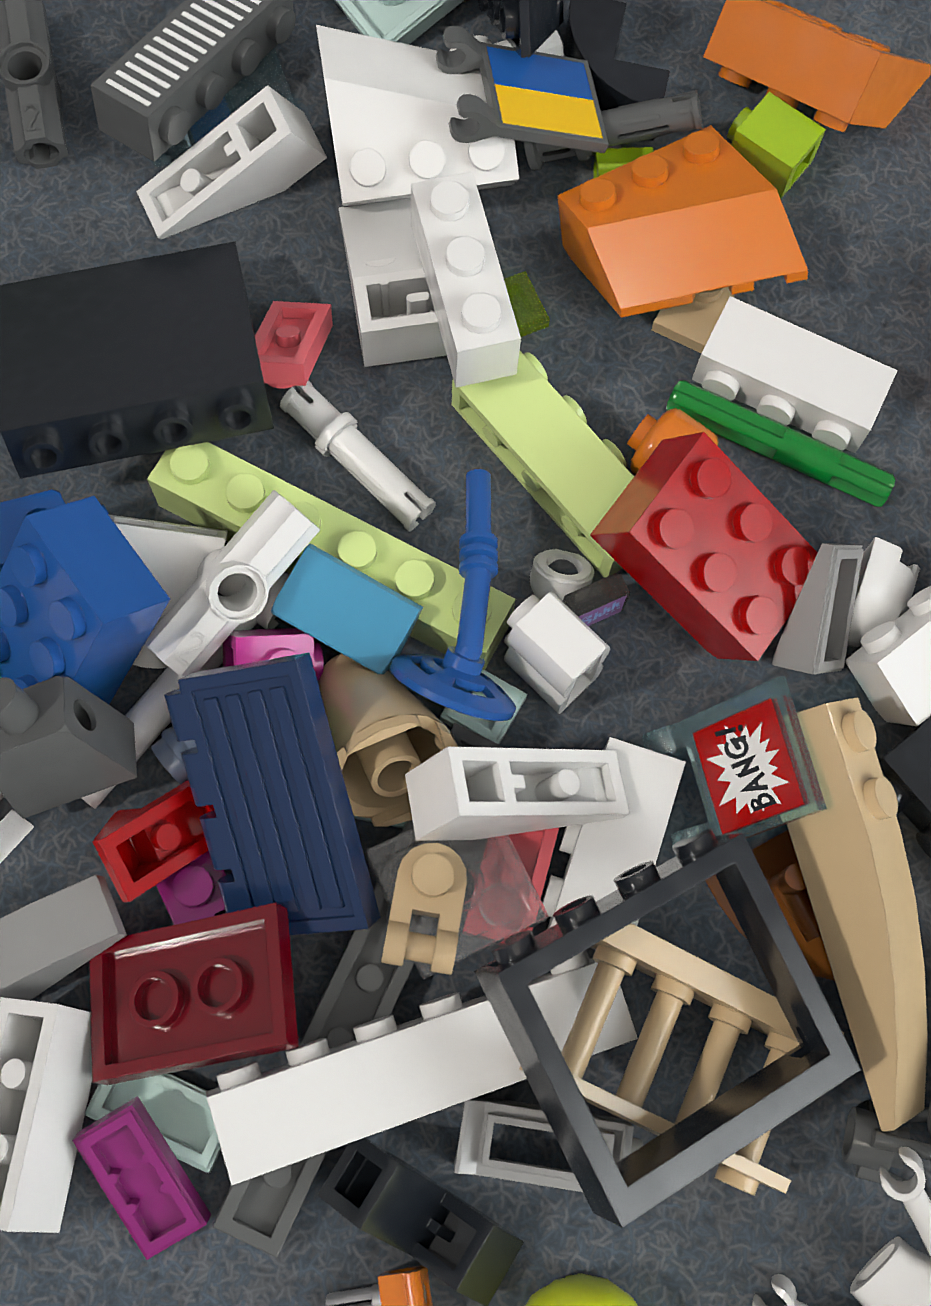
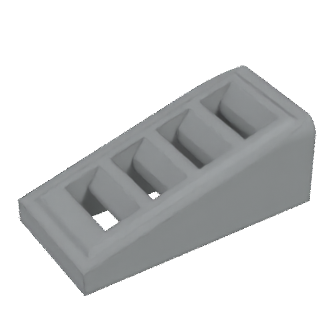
[772,543,864,674]

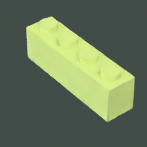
[451,351,634,580]

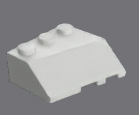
[316,25,519,207]

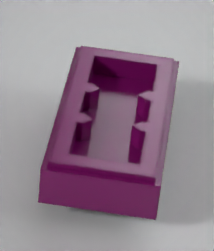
[72,1096,211,1260]

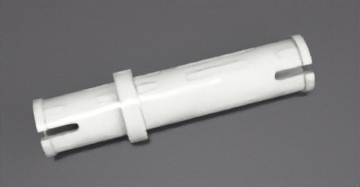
[280,380,436,532]

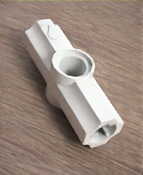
[145,490,320,676]

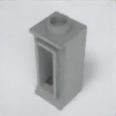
[454,1096,643,1192]

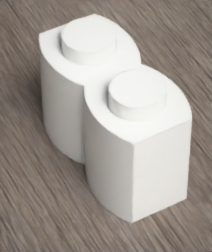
[504,592,610,714]

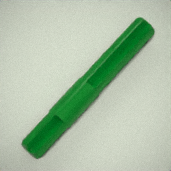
[666,380,896,507]

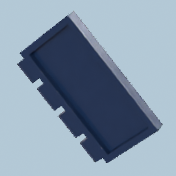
[164,652,381,935]

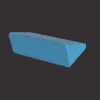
[271,543,423,675]

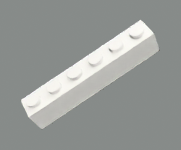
[206,950,638,1185]

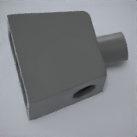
[0,676,137,819]

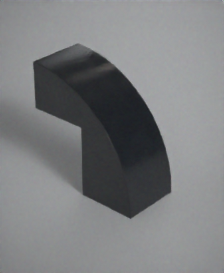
[565,0,670,141]
[317,1138,524,1306]

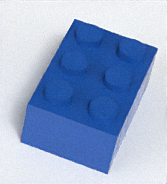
[0,496,171,704]

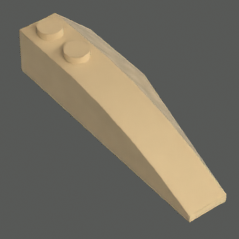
[784,698,928,1132]

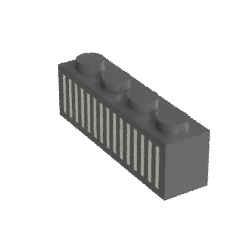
[90,0,296,162]

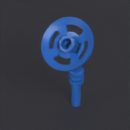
[390,469,516,721]

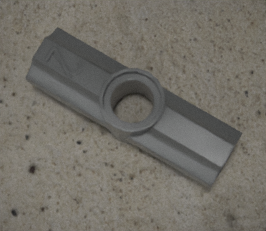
[0,0,68,169]

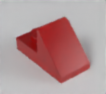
[92,780,215,902]

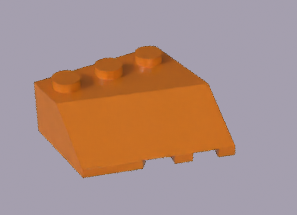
[703,0,931,132]
[557,125,808,318]

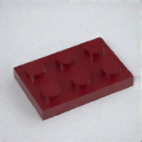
[90,903,299,1085]

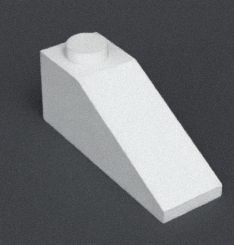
[136,85,327,239]
[405,747,629,841]

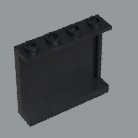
[0,241,274,479]

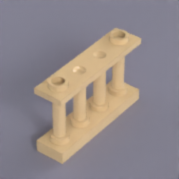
[519,923,844,1196]

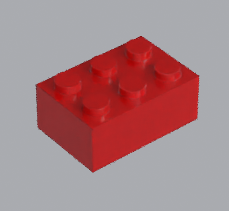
[590,432,818,661]

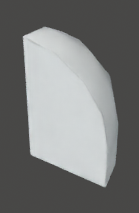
[848,537,920,647]

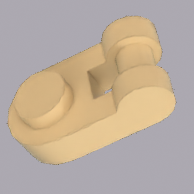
[381,843,467,975]

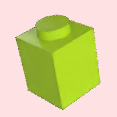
[727,92,826,199]

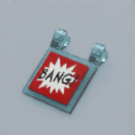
[642,677,827,856]

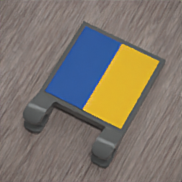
[435,26,609,153]

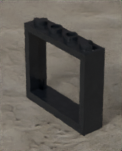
[474,828,860,1228]

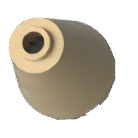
[318,653,458,827]

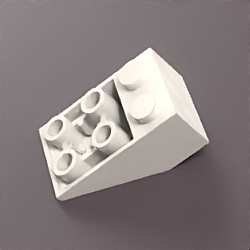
[339,198,447,367]

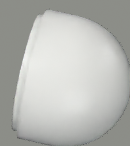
[530,549,594,608]

